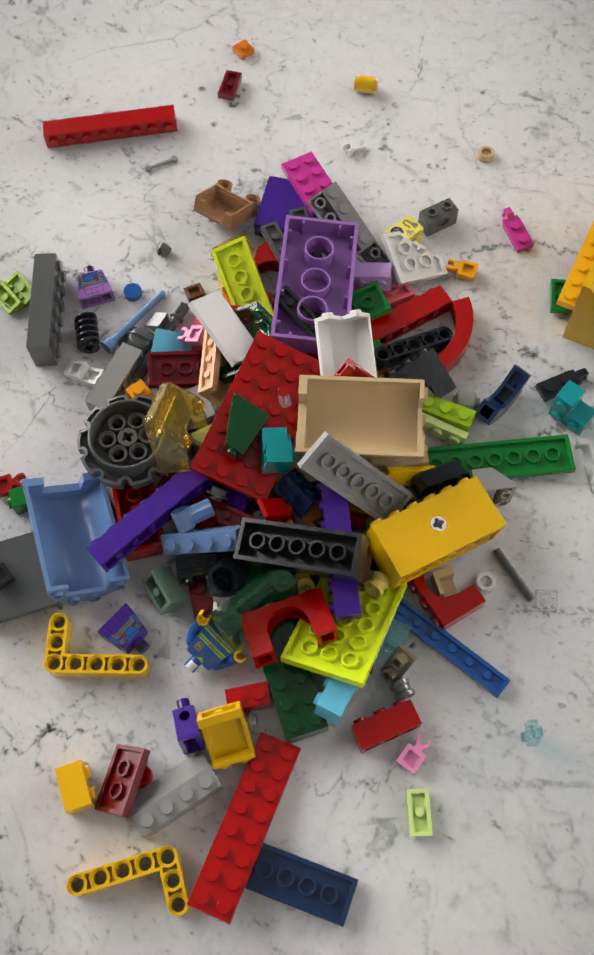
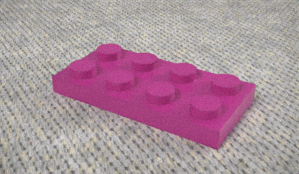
[281,151,333,217]

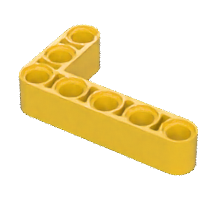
[44,613,151,679]
[66,846,190,916]

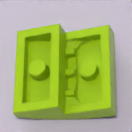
[0,270,32,315]

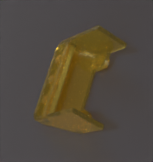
[145,382,208,473]

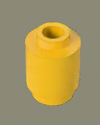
[354,75,378,94]

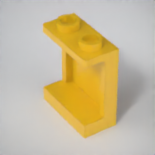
[197,701,255,770]

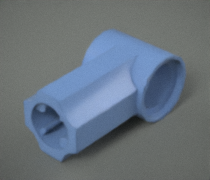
[171,498,215,533]

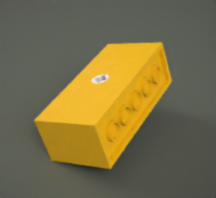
[365,476,507,590]

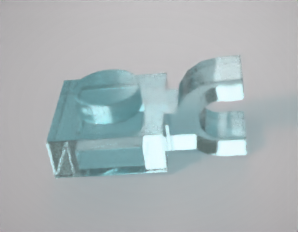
[520,719,543,746]

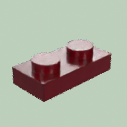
[218,70,242,101]

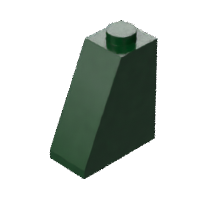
[224,393,270,460]

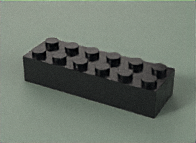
[233,517,370,582]

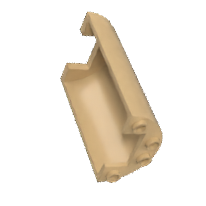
[295,375,428,460]

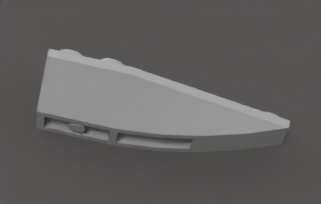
[307,181,394,274]

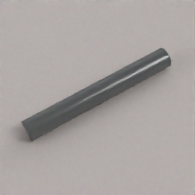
[493,548,535,602]

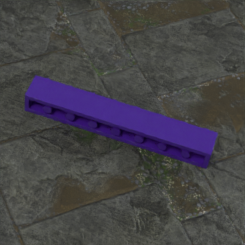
[86,460,216,573]
[317,481,362,621]

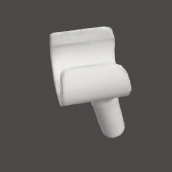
[343,143,367,156]

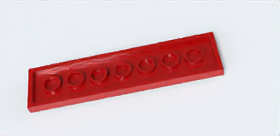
[186,732,301,925]

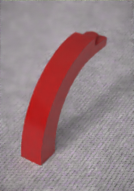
[438,297,474,373]

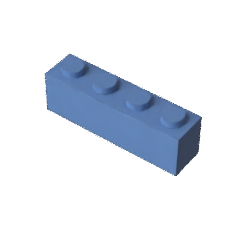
[161,525,241,555]

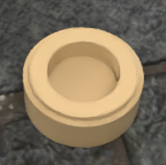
[477,146,495,163]

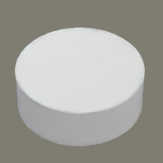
[474,572,496,594]

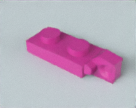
[502,207,534,253]

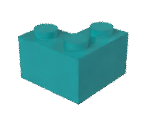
[548,380,594,436]
[259,427,296,474]

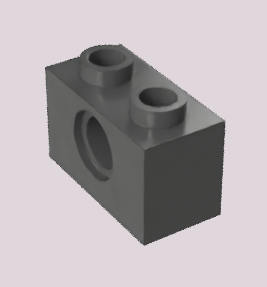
[418,198,459,237]

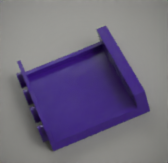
[254,176,317,237]

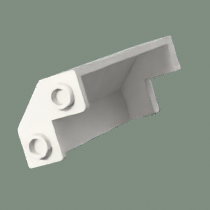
[314,309,377,378]

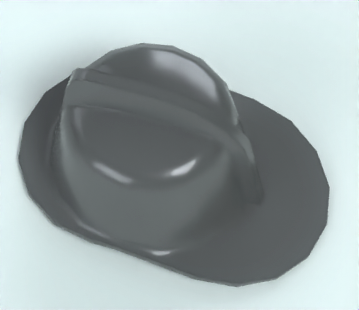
[117,327,154,357]

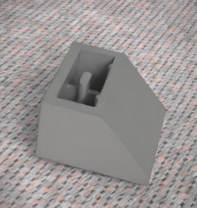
[470,467,517,506]

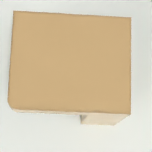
[430,566,458,597]

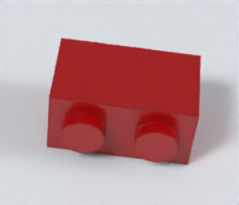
[225,681,272,713]

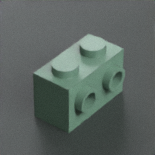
[141,566,189,615]

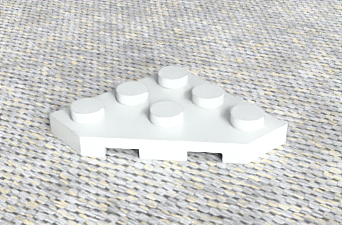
[381,231,448,286]

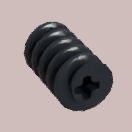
[74,312,101,354]

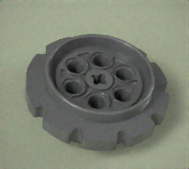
[77,394,181,490]

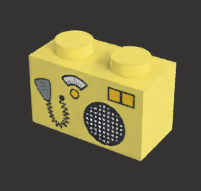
[382,215,424,244]

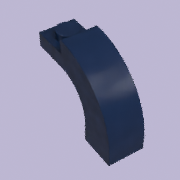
[475,364,532,425]

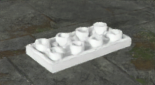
[188,290,254,367]

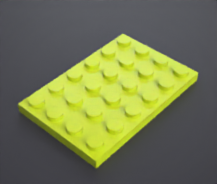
[280,571,407,688]

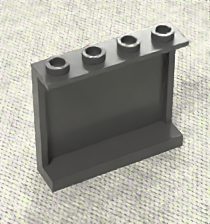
[0,532,63,623]

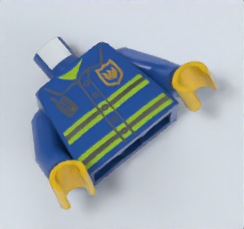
[184,610,249,673]

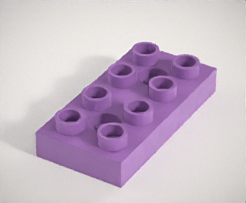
[270,215,359,354]

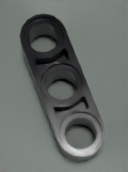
[410,460,471,499]

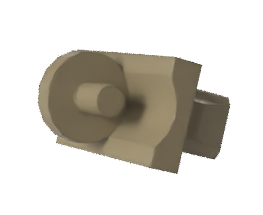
[380,643,417,683]

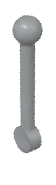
[145,156,178,172]

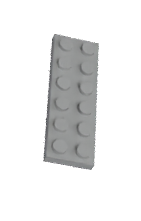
[298,431,414,520]

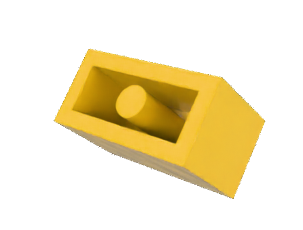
[55,760,97,815]

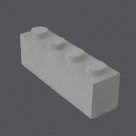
[85,343,144,411]

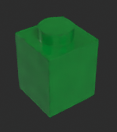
[7,486,28,515]

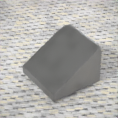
[145,312,169,331]

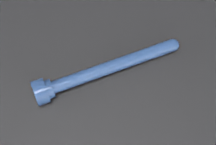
[100,290,166,353]

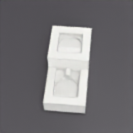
[63,359,105,388]

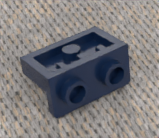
[273,468,322,518]

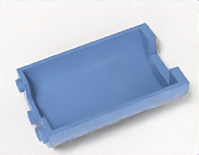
[22,473,130,605]

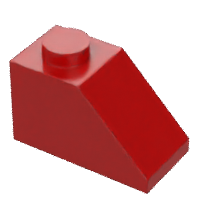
[257,498,295,523]

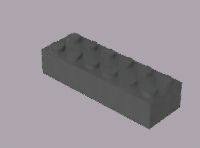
[26,253,67,366]

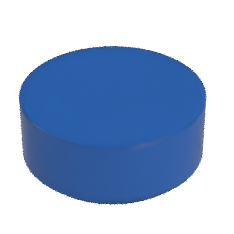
[124,283,142,301]

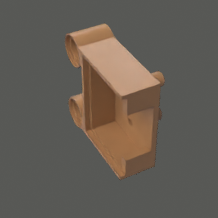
[193,179,261,231]

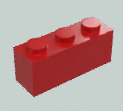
[351,699,422,754]

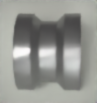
[389,677,415,701]

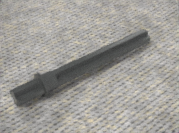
[131,301,190,382]

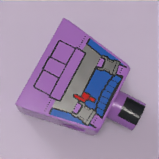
[77,266,116,309]

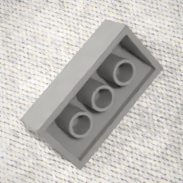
[130,750,224,839]

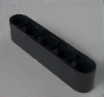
[374,326,453,371]

